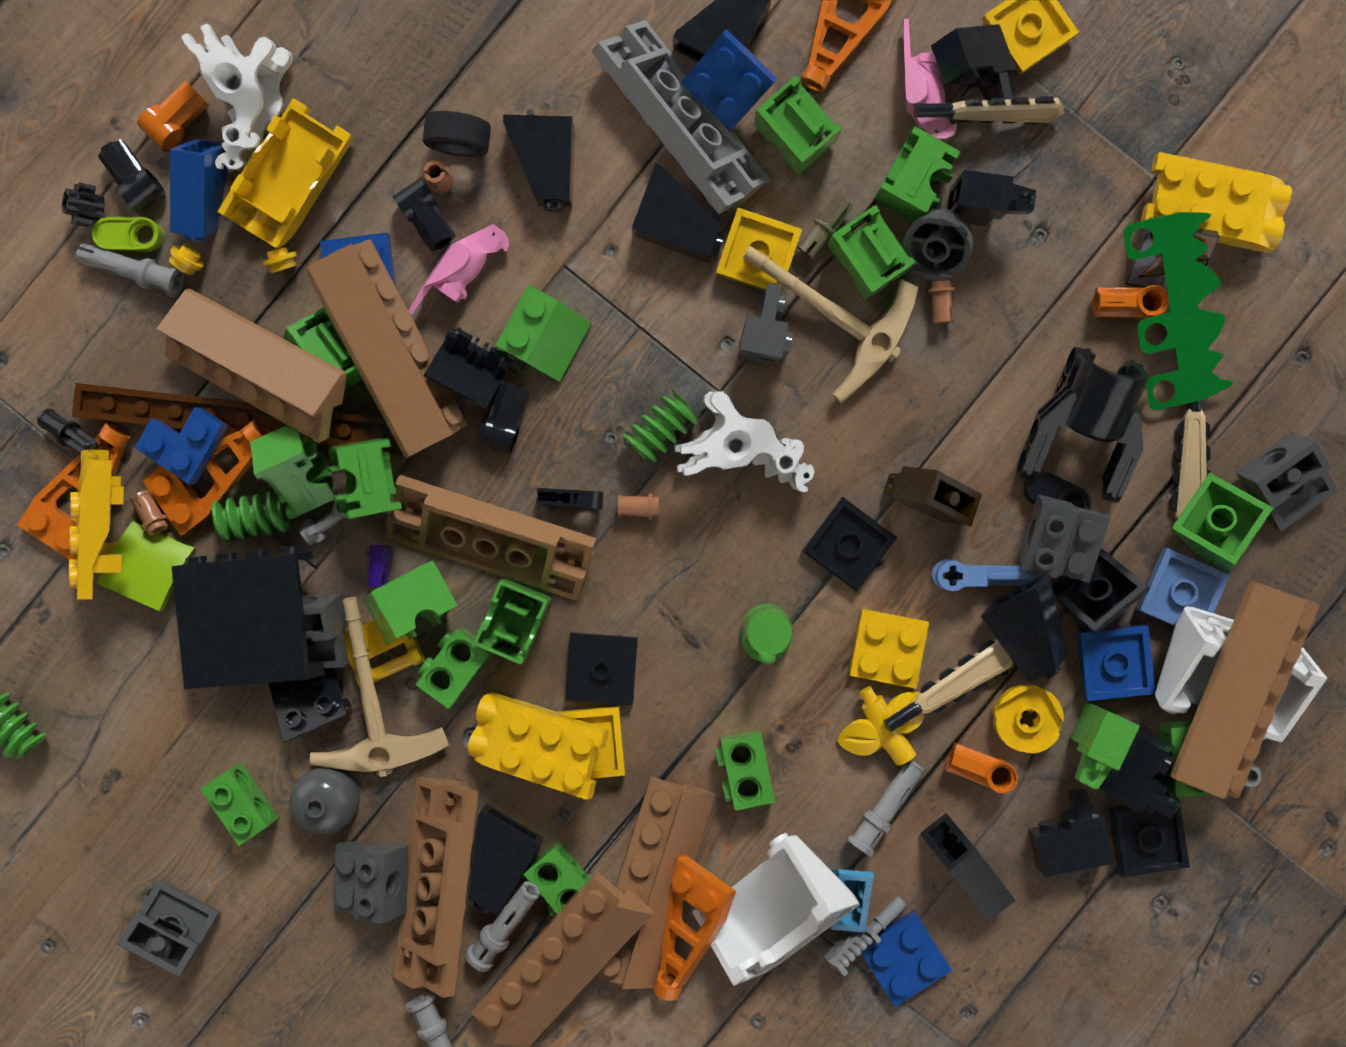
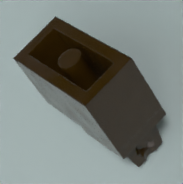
[883,466,982,527]

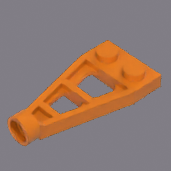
[800,0,893,93]
[143,419,271,536]
[17,423,131,559]
[653,855,736,1001]

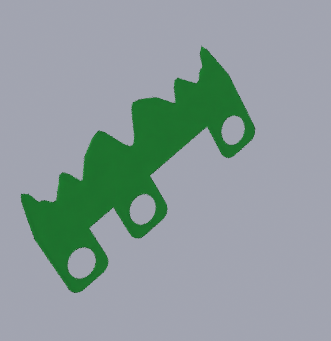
[1123,212,1234,411]

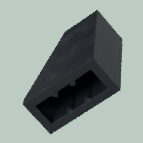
[673,0,771,62]
[503,115,575,212]
[631,163,724,263]
[981,574,1067,683]
[468,803,544,916]
[920,813,1016,921]

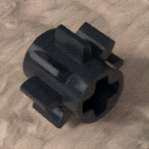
[62,182,105,227]

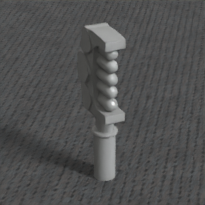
[824,896,907,976]

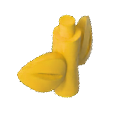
[837,686,925,766]

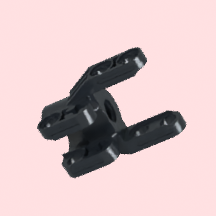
[1016,346,1149,503]

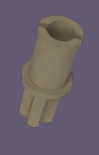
[797,194,853,260]

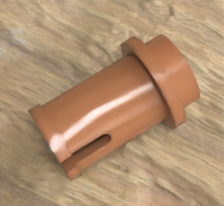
[423,160,454,193]
[928,280,955,324]
[130,490,168,536]
[618,493,660,520]

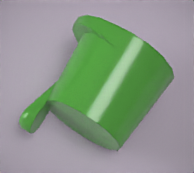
[741,603,792,664]

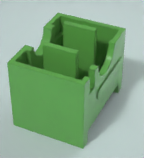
[754,75,842,176]
[873,126,961,222]
[827,205,915,301]
[283,308,362,390]
[250,425,336,520]
[327,438,402,519]
[363,560,458,645]
[473,578,553,665]

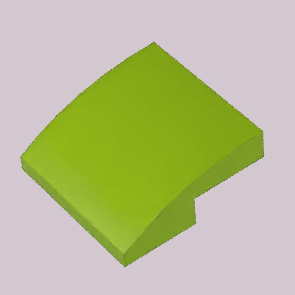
[97,521,196,611]

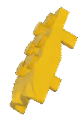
[217,98,354,249]
[1141,152,1292,253]
[68,450,124,599]
[468,692,609,800]

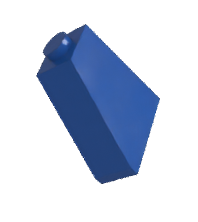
[170,139,228,241]

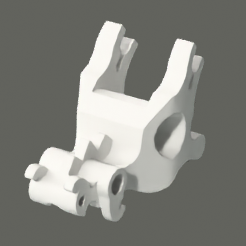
[181,24,293,173]
[674,391,814,492]

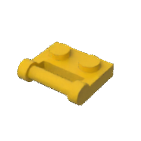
[344,620,426,687]

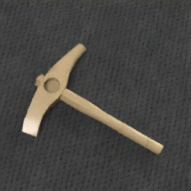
[742,246,918,403]
[310,597,449,777]

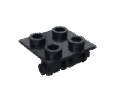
[423,327,512,409]
[268,668,352,743]

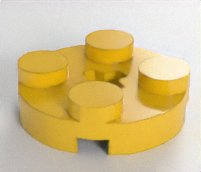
[992,684,1064,754]

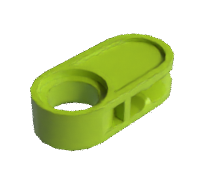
[92,217,165,253]

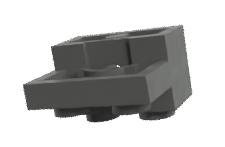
[737,283,793,366]
[1236,432,1338,531]
[1018,495,1110,582]
[302,593,349,668]
[334,841,408,924]
[117,880,221,977]

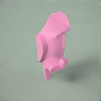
[904,19,957,143]
[408,224,509,315]

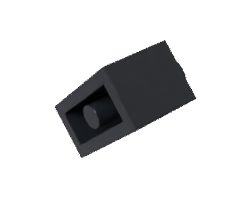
[931,24,1016,100]
[947,170,1036,226]
[1099,723,1181,819]
[1029,788,1113,877]

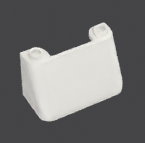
[1155,606,1327,743]
[692,833,859,986]

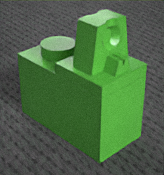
[1070,701,1140,790]

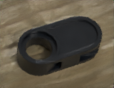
[1023,472,1091,510]
[536,488,604,509]

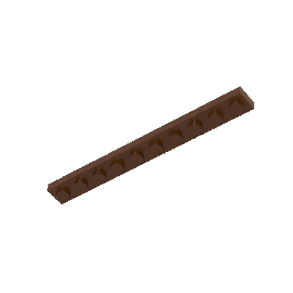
[72,383,403,454]

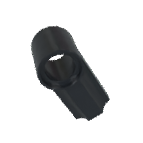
[98,139,165,213]
[392,178,456,252]
[477,381,530,454]

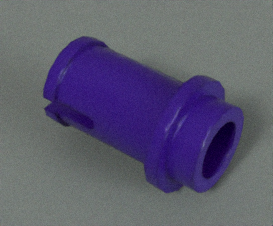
[366,544,394,587]

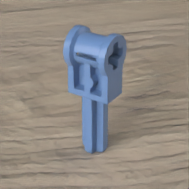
[931,559,1036,591]

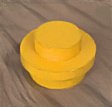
[169,244,204,275]
[262,247,297,274]

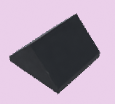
[1052,548,1150,635]

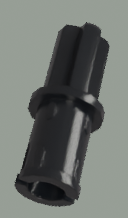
[37,408,99,455]

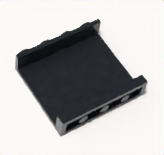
[171,546,325,689]

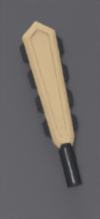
[913,96,1065,125]
[1171,400,1211,519]
[883,639,1014,732]

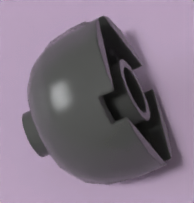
[902,209,974,281]
[289,767,361,835]

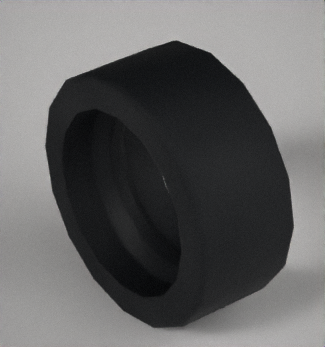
[423,111,491,157]

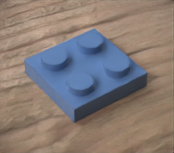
[1136,547,1230,626]

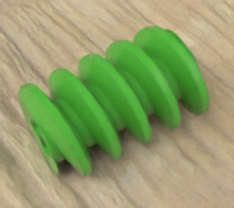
[622,389,698,462]
[212,492,291,542]
[0,692,48,761]

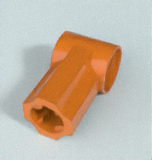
[137,81,209,152]
[1092,285,1169,321]
[945,742,1018,794]

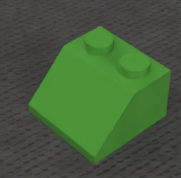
[495,285,592,383]
[1171,472,1273,574]

